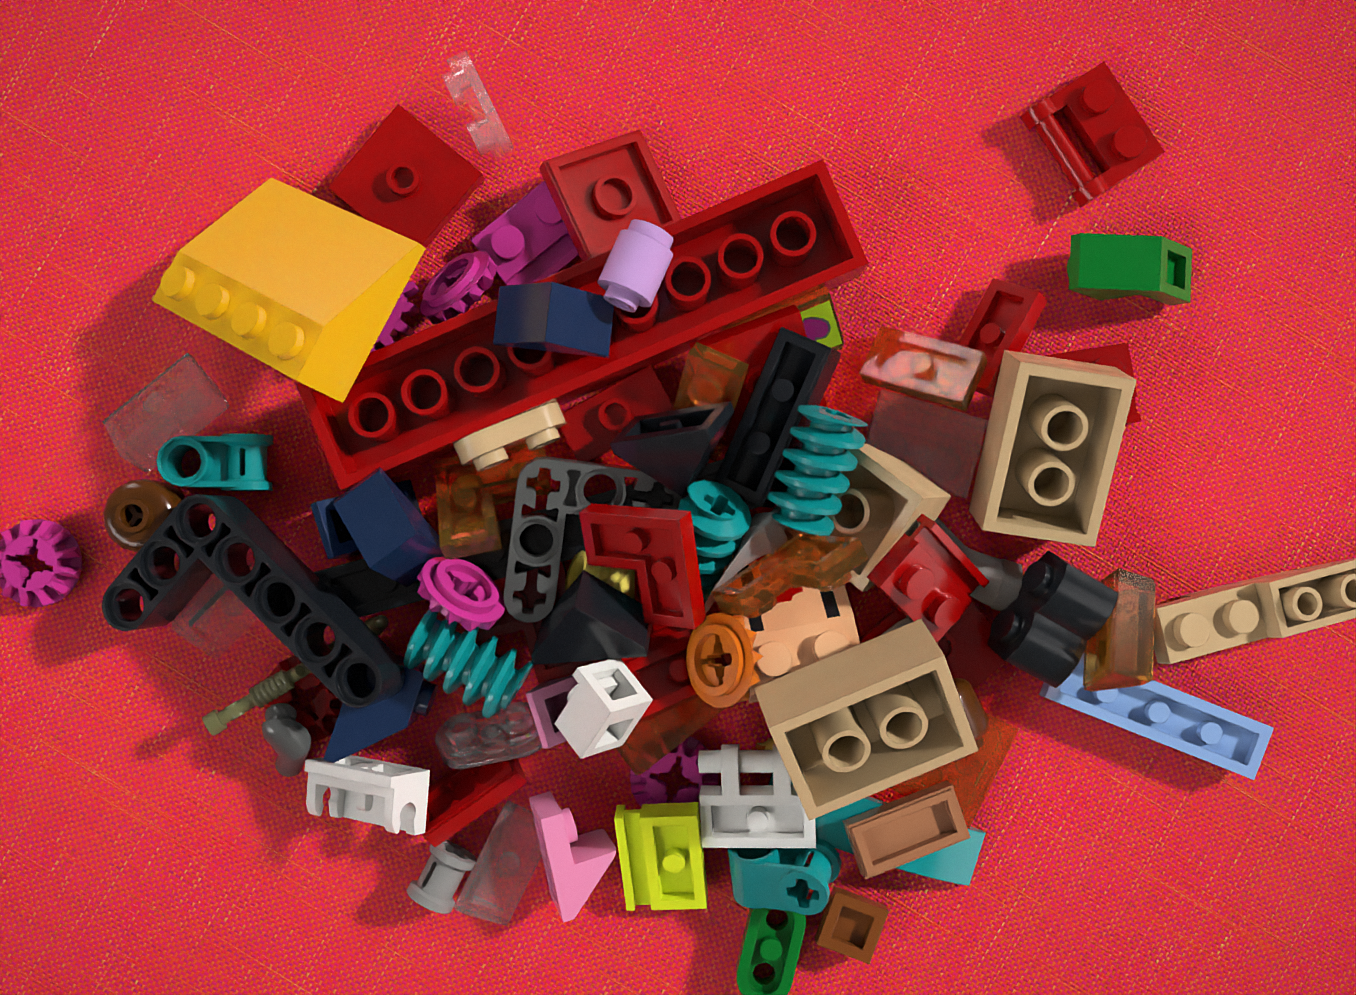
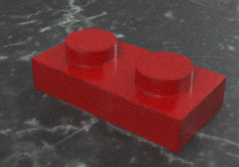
[942,278,1048,398]

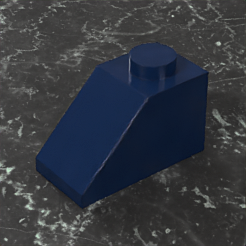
[323,654,438,763]

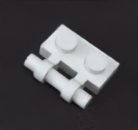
[698,744,816,848]

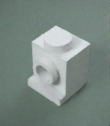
[555,658,653,759]

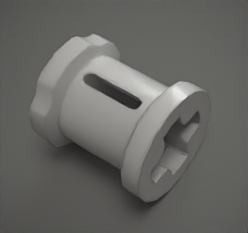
[406,840,476,914]

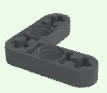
[504,457,682,623]

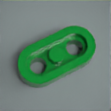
[736,908,806,995]

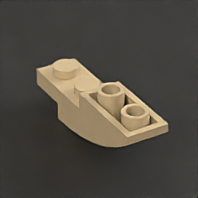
[1149,558,1356,664]

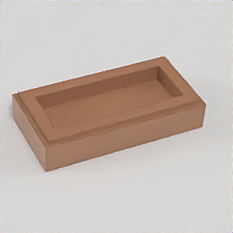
[842,780,971,879]

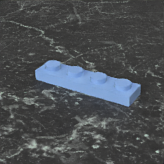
[1039,653,1274,780]

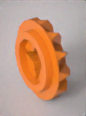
[686,613,763,708]

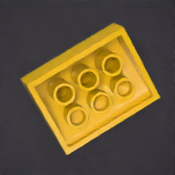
[152,177,426,403]

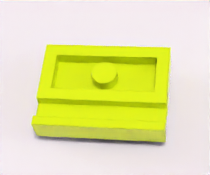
[614,802,708,911]

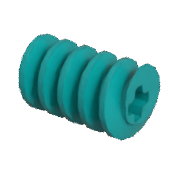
[767,405,868,536]
[678,480,752,603]
[403,610,534,719]

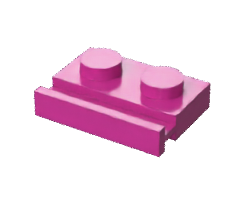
[471,181,580,286]

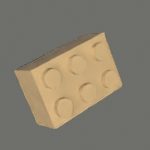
[969,350,1137,547]
[754,619,979,821]

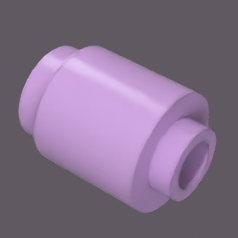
[597,219,674,312]

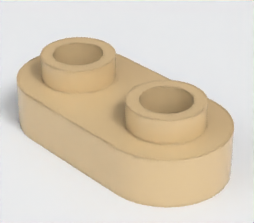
[453,402,566,472]

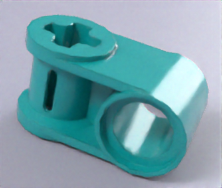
[156,434,273,491]
[728,838,842,915]

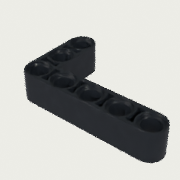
[102,494,405,708]

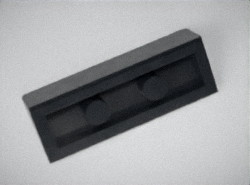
[714,327,841,508]

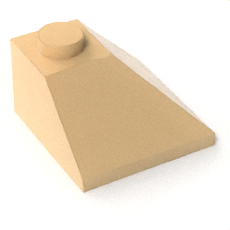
[786,443,951,592]

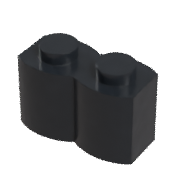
[987,551,1119,688]

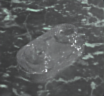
[441,50,515,161]
[435,702,543,769]

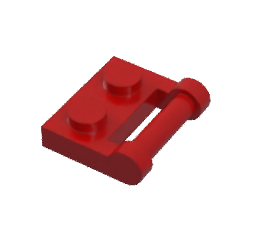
[1020,61,1165,208]

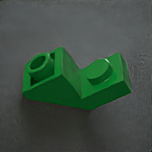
[1067,233,1192,306]

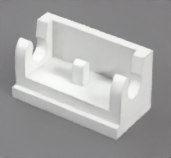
[304,755,430,835]

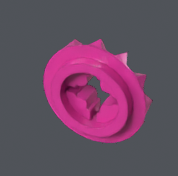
[420,251,498,325]
[0,519,82,607]
[417,556,505,632]
[630,733,718,813]

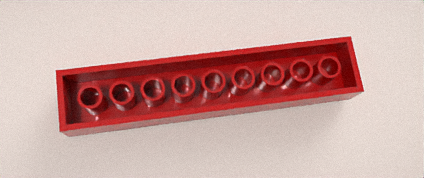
[296,159,869,491]

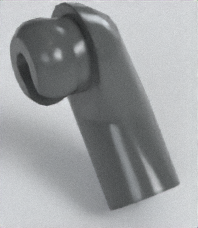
[261,703,311,777]

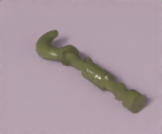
[202,615,389,736]

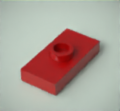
[560,365,676,462]
[423,736,527,847]

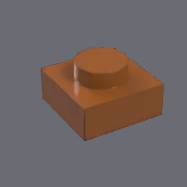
[814,886,889,964]

